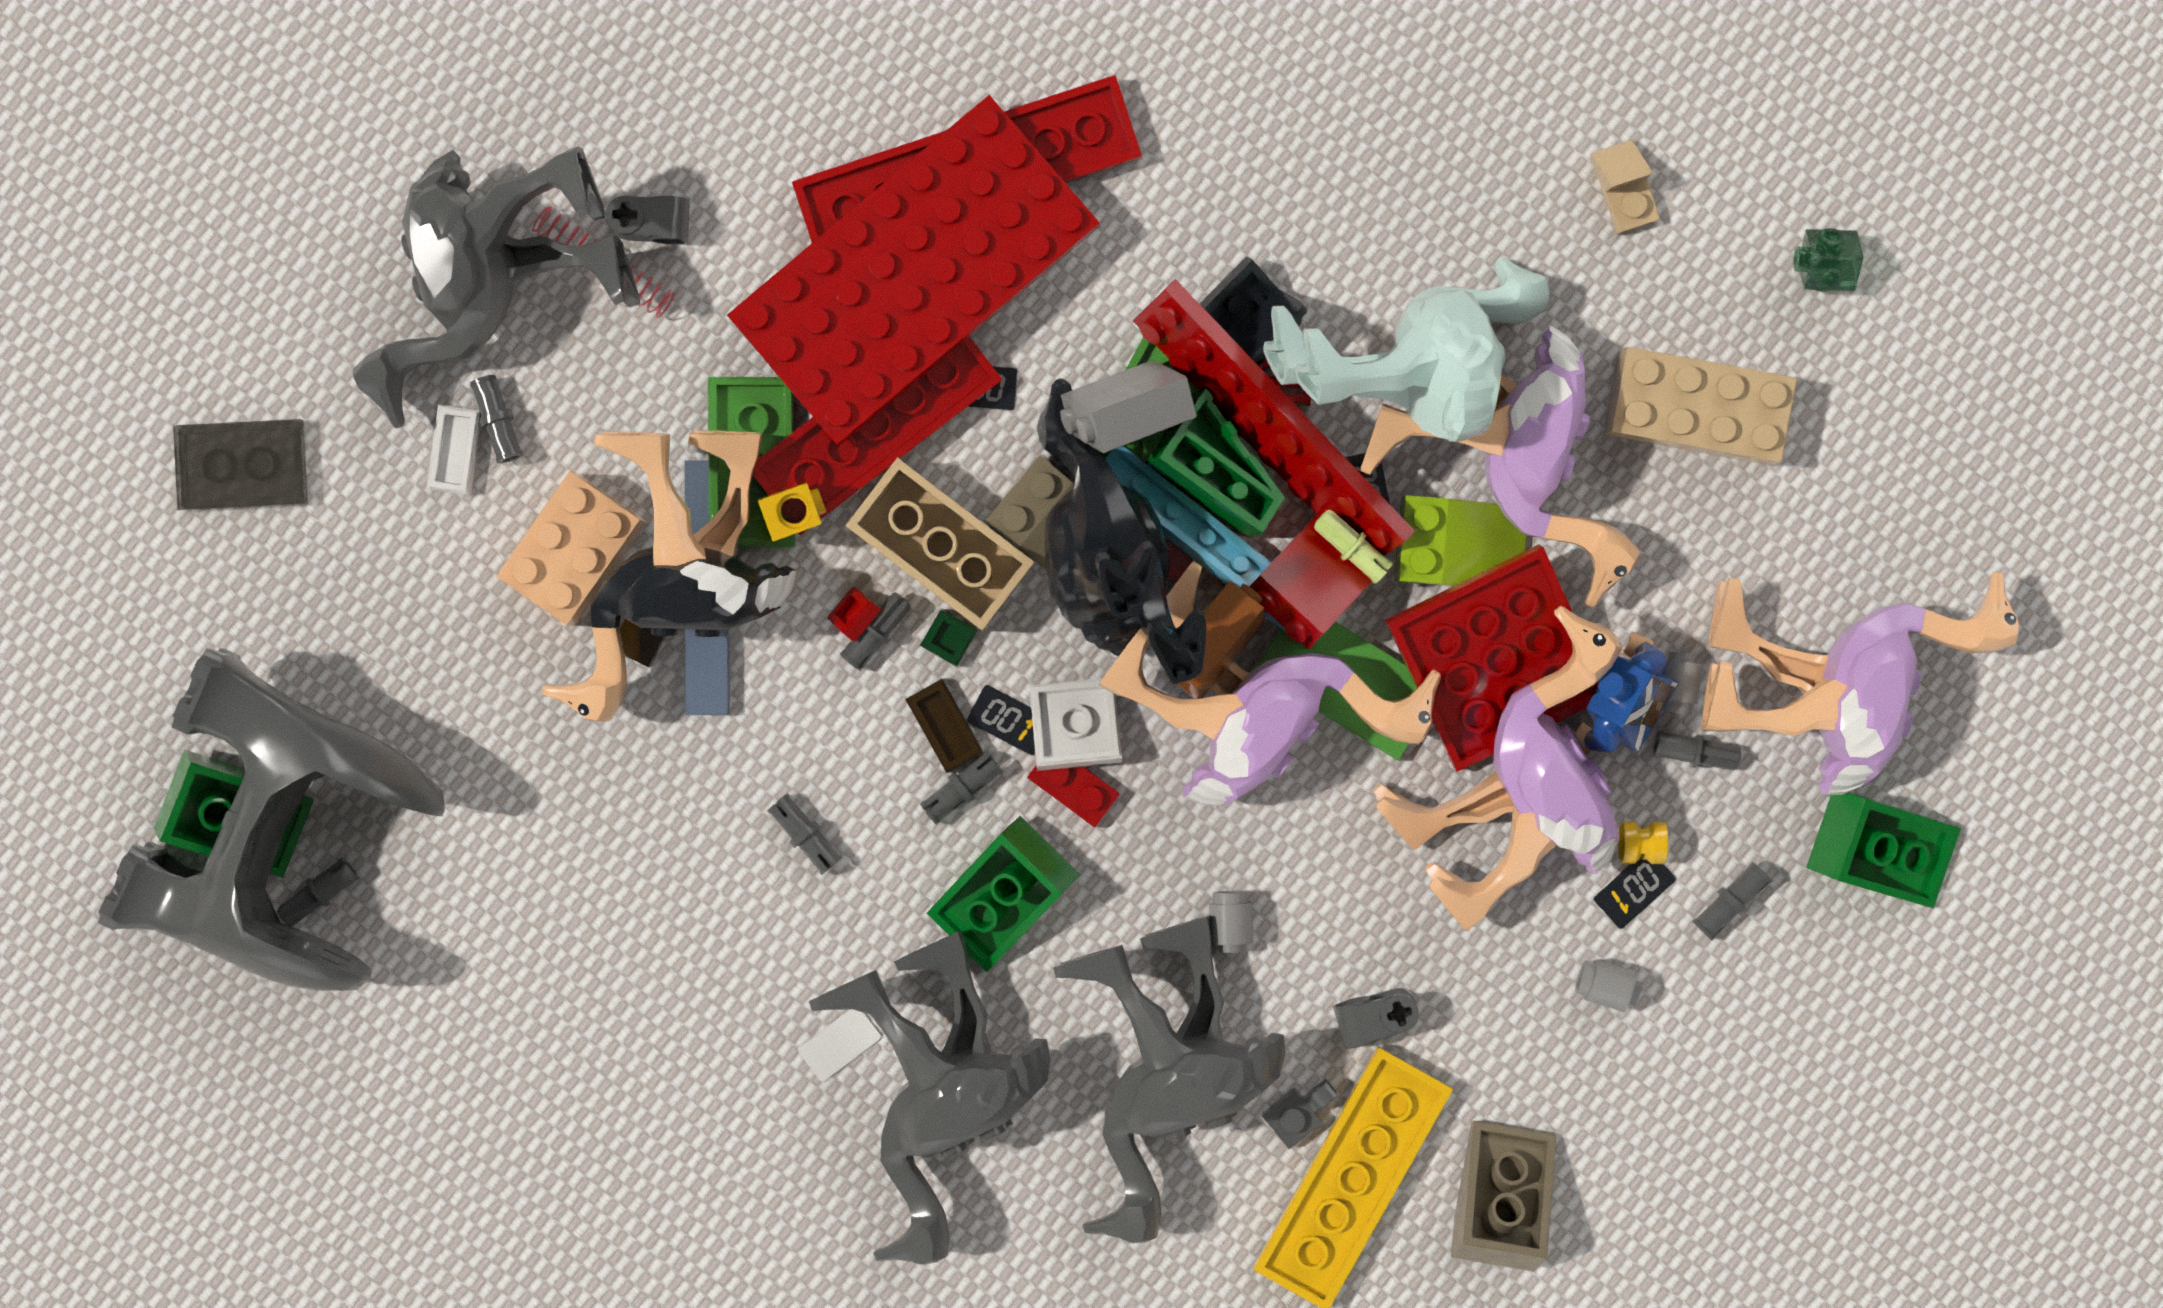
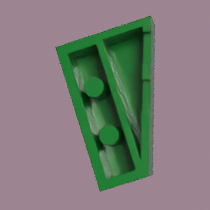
[1146,388,1285,537]

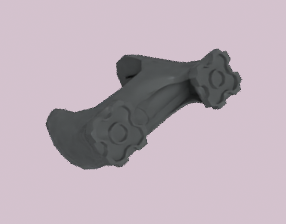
[98,648,445,991]

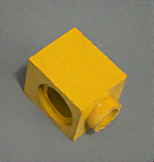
[758,483,826,542]

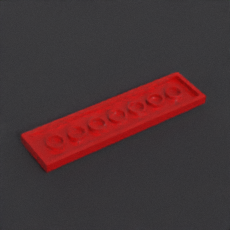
[792,75,1142,243]
[1133,279,1415,556]

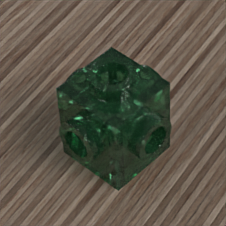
[1793,228,1864,292]

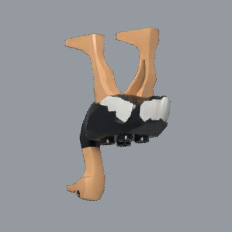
[542,430,797,722]

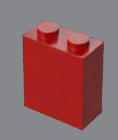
[1249,511,1372,650]

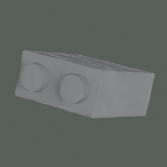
[1060,360,1197,453]

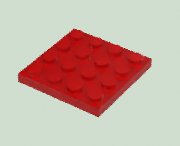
[1385,544,1600,772]

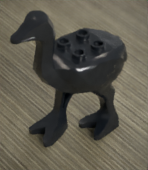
[1037,378,1207,684]

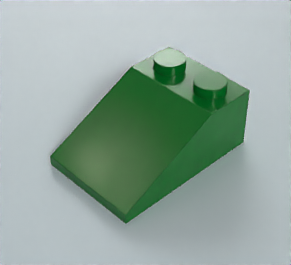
[154,749,314,878]
[1806,792,1961,909]
[927,816,1081,972]

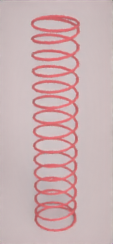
[532,206,675,318]

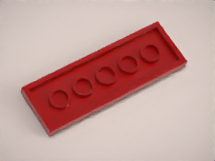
[752,337,1003,535]

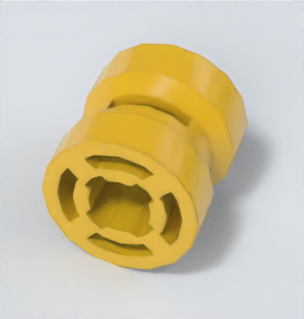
[1618,821,1668,864]

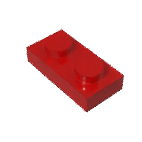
[1027,765,1120,828]

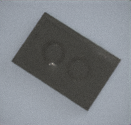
[173,419,308,511]

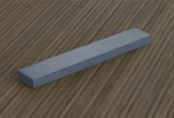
[685,460,730,715]

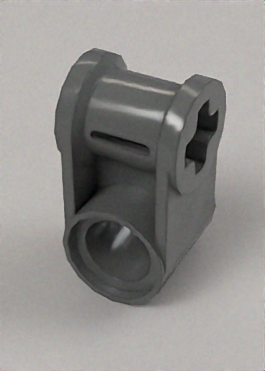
[605,196,690,245]
[1333,988,1419,1049]

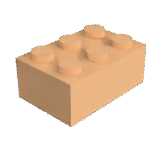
[496,471,647,626]

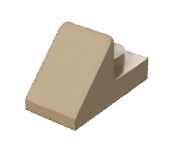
[1590,140,1660,234]

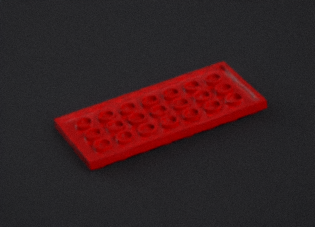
[727,95,1100,447]

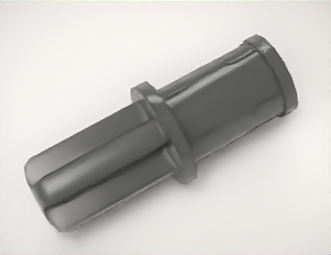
[840,592,911,671]
[1653,730,1741,771]
[277,857,359,927]

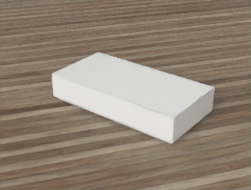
[426,405,482,495]

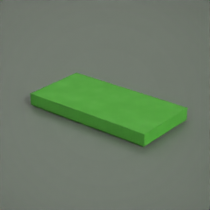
[707,377,795,548]
[1254,621,1417,761]

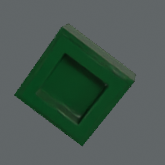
[920,609,978,667]

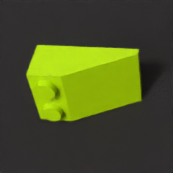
[1394,495,1526,587]

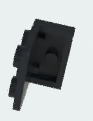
[1200,256,1308,365]

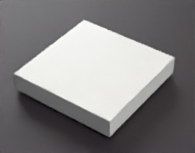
[1029,678,1122,771]

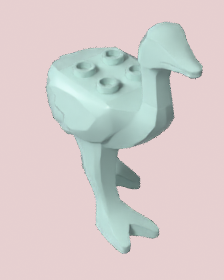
[1263,258,1550,442]

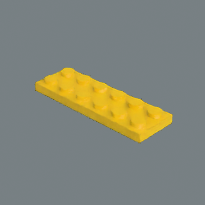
[1253,1045,1453,1308]

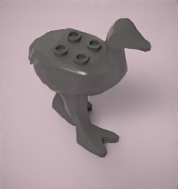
[353,146,640,428]
[1053,916,1286,1243]
[808,930,1051,1265]

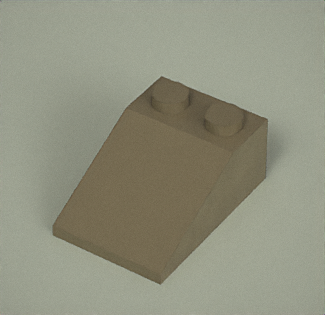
[985,455,1075,571]
[1451,1120,1556,1272]

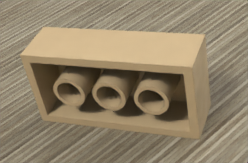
[1603,347,1797,465]
[845,457,1035,631]

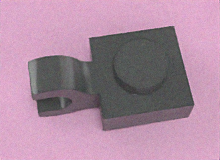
[1262,1078,1337,1149]

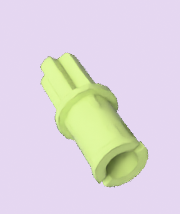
[1314,510,1393,584]

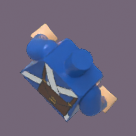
[1575,631,1679,756]

